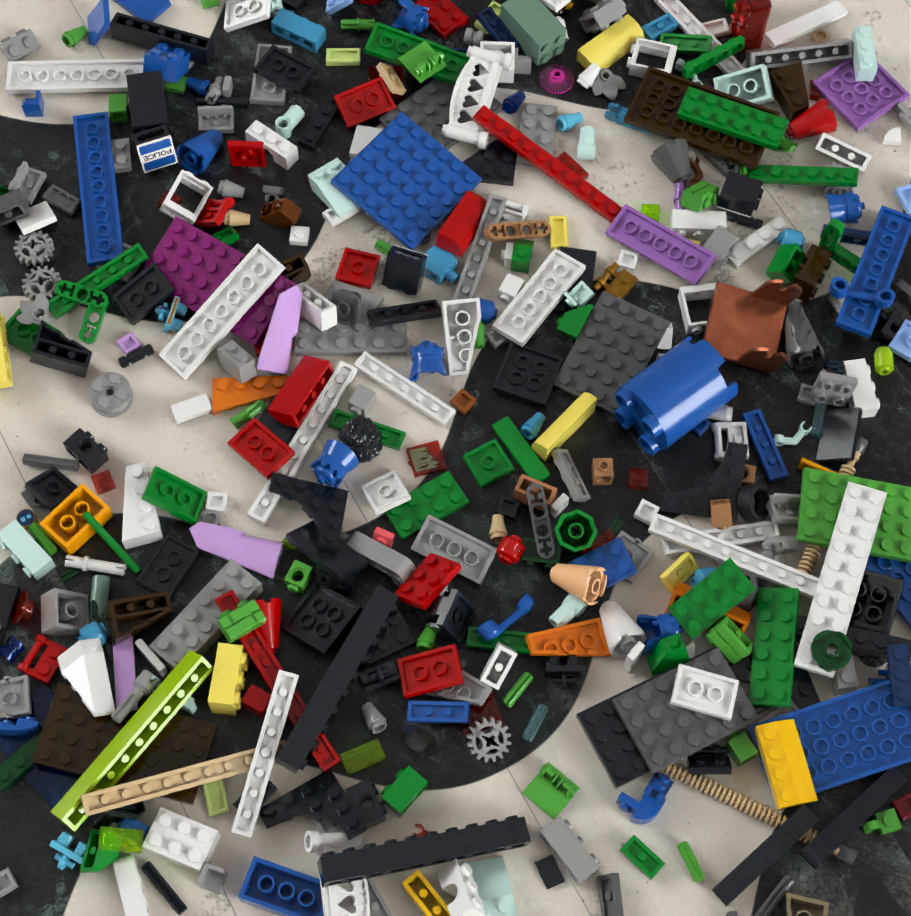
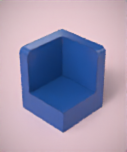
[22,90,44,117]

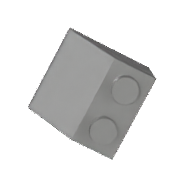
[41,588,89,636]

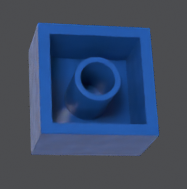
[143,43,190,83]

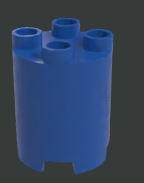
[614,336,738,456]

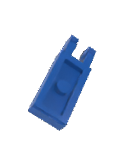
[642,772,674,806]

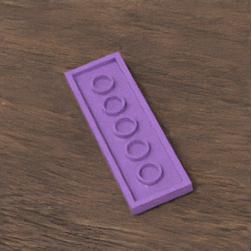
[605,204,717,285]

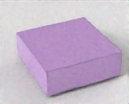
[116,332,143,357]

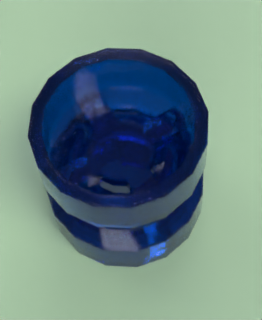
[0,635,26,663]

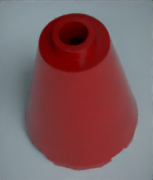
[786,98,838,140]
[256,598,282,653]

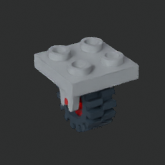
[808,359,858,407]

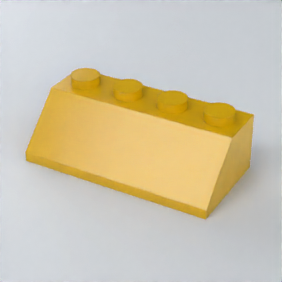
[754,719,818,811]

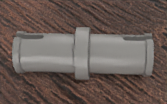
[205,76,224,105]

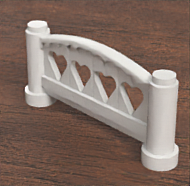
[441,46,514,150]
[304,830,370,916]

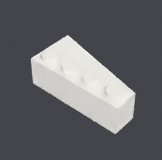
[122,462,163,549]

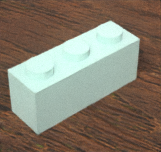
[850,26,878,81]
[0,519,56,581]

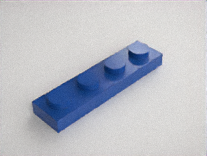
[741,409,789,483]

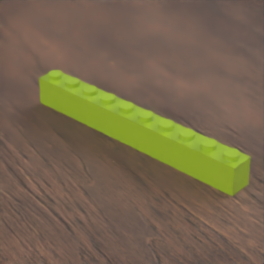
[51,650,214,832]

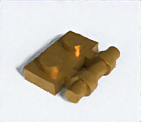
[592,262,638,299]

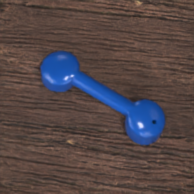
[829,276,896,308]
[476,593,534,641]

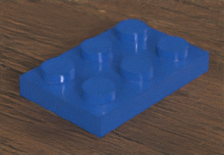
[568,537,638,589]

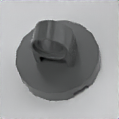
[328,289,363,326]

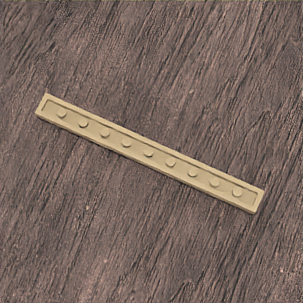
[80,740,286,817]

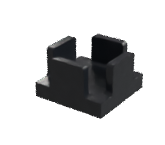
[428,589,477,644]

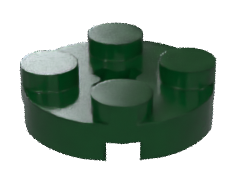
[810,630,852,672]

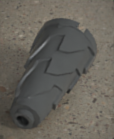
[784,300,825,370]

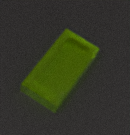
[340,739,386,774]

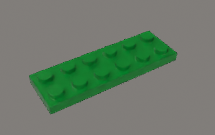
[364,22,470,86]
[676,86,789,151]
[749,587,800,708]

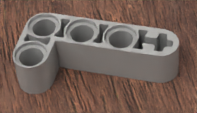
[346,531,416,587]

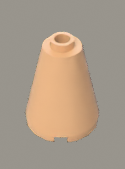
[550,563,607,606]

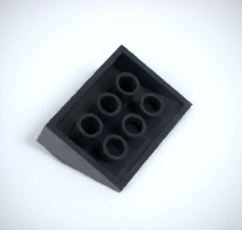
[821,559,906,635]

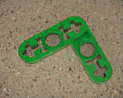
[818,219,860,274]
[55,280,109,344]

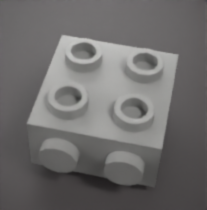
[578,0,627,34]

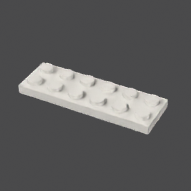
[492,248,586,347]

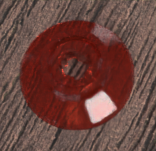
[12,590,35,624]

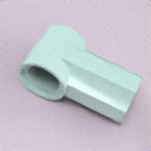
[275,105,305,139]
[576,126,596,161]
[549,594,588,628]

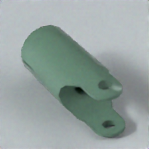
[90,575,110,621]

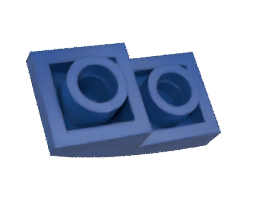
[0,716,42,736]

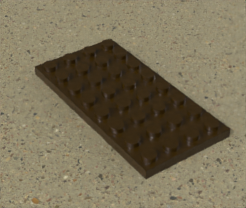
[623,66,780,170]
[31,683,217,805]

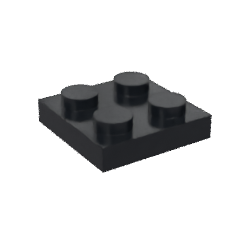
[24,466,78,512]

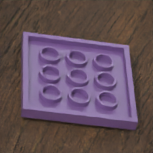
[811,58,910,132]

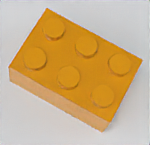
[39,483,113,555]

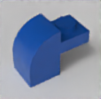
[616,792,666,824]

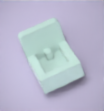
[563,280,595,308]

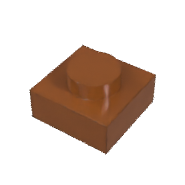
[450,388,477,415]

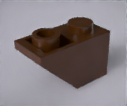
[258,197,302,227]

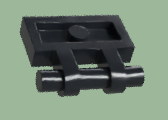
[687,745,732,774]

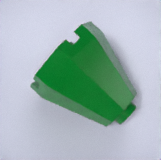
[554,509,598,552]

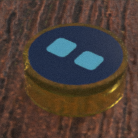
[16,509,37,529]

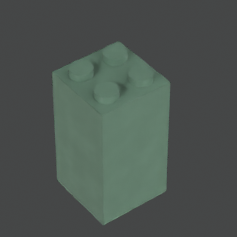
[500,0,566,66]

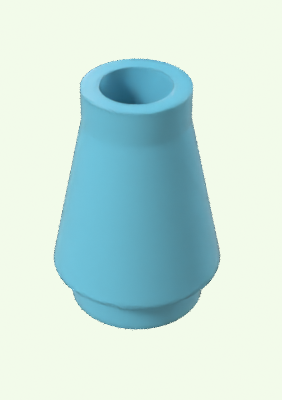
[556,112,583,132]

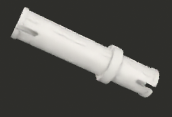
[65,554,126,576]

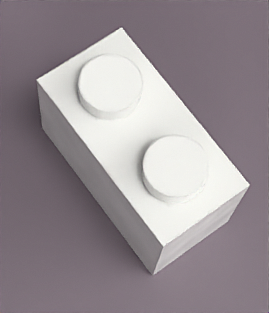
[479,642,518,690]

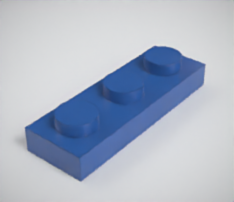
[407,700,470,724]

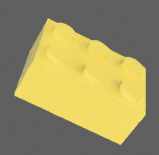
[208,642,249,716]

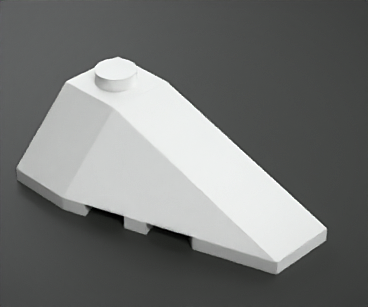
[441,297,481,376]
[58,638,115,717]

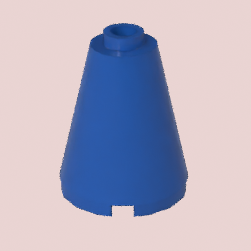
[176,129,224,175]

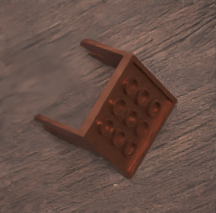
[703,279,802,373]

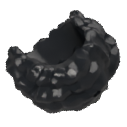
[338,415,382,463]

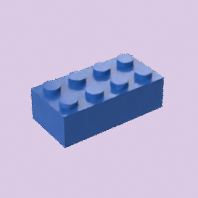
[238,856,324,916]

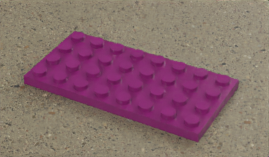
[142,216,295,347]

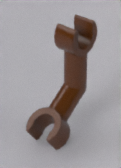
[686,156,703,189]

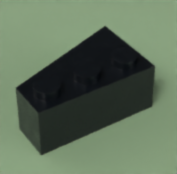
[29,320,92,378]

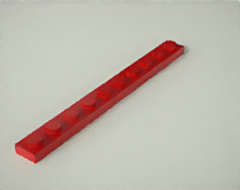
[472,105,622,223]
[214,590,341,773]

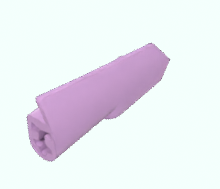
[256,285,303,375]
[189,521,284,579]

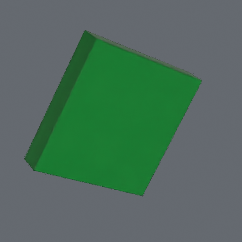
[462,439,515,488]

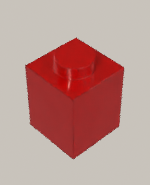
[241,684,271,718]

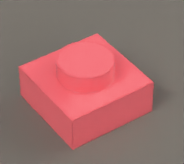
[372,526,395,548]

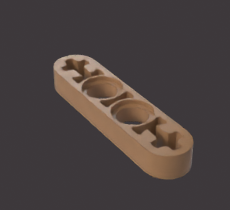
[484,220,551,242]

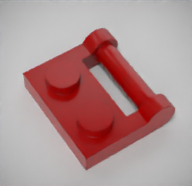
[194,197,235,227]
[16,634,68,686]

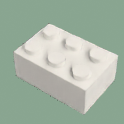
[142,807,221,874]

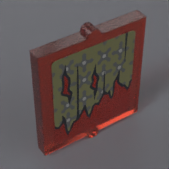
[406,440,447,478]

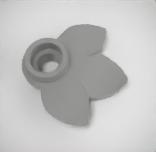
[592,68,626,101]
[16,293,50,325]

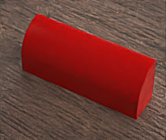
[435,190,487,257]
[267,355,334,428]

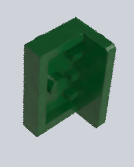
[520,537,562,568]

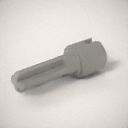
[111,670,160,723]

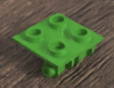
[398,41,447,83]
[522,762,580,820]

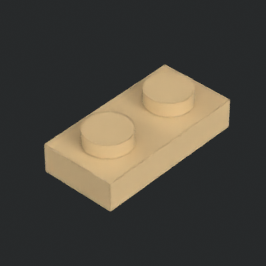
[376,62,407,95]

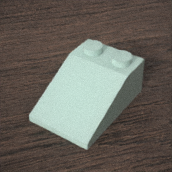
[713,64,775,105]
[308,158,359,218]
[467,856,517,916]

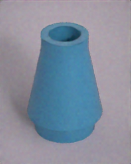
[520,412,546,440]

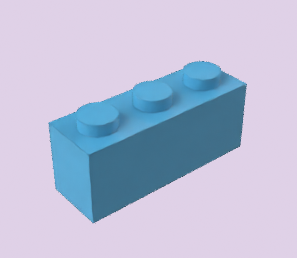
[271,8,327,53]

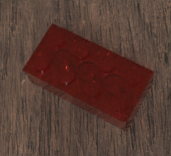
[729,0,772,54]

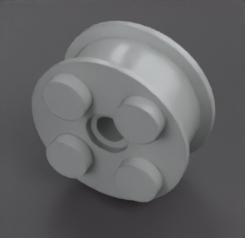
[88,372,133,417]

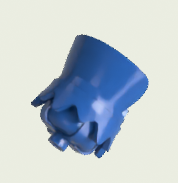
[392,0,429,36]
[824,191,865,224]
[409,340,447,382]
[309,439,359,488]
[636,612,683,655]

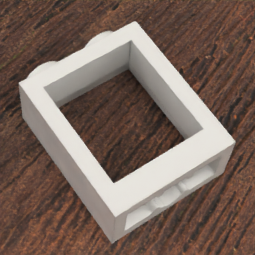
[626,37,678,78]
[159,169,213,225]
[678,283,716,335]

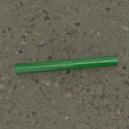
[81,511,141,574]

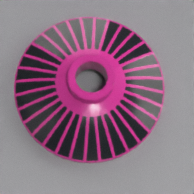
[539,65,574,94]

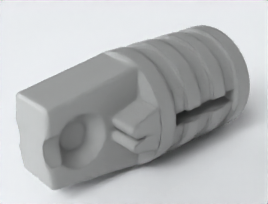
[761,535,799,554]

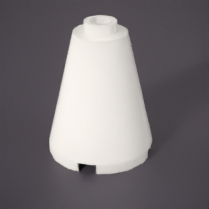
[599,600,647,657]

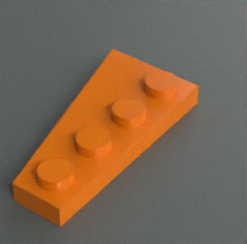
[212,375,288,415]
[525,617,612,657]

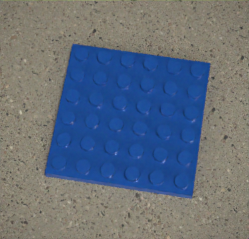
[330,112,482,250]

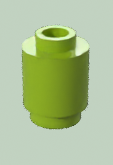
[874,346,894,375]

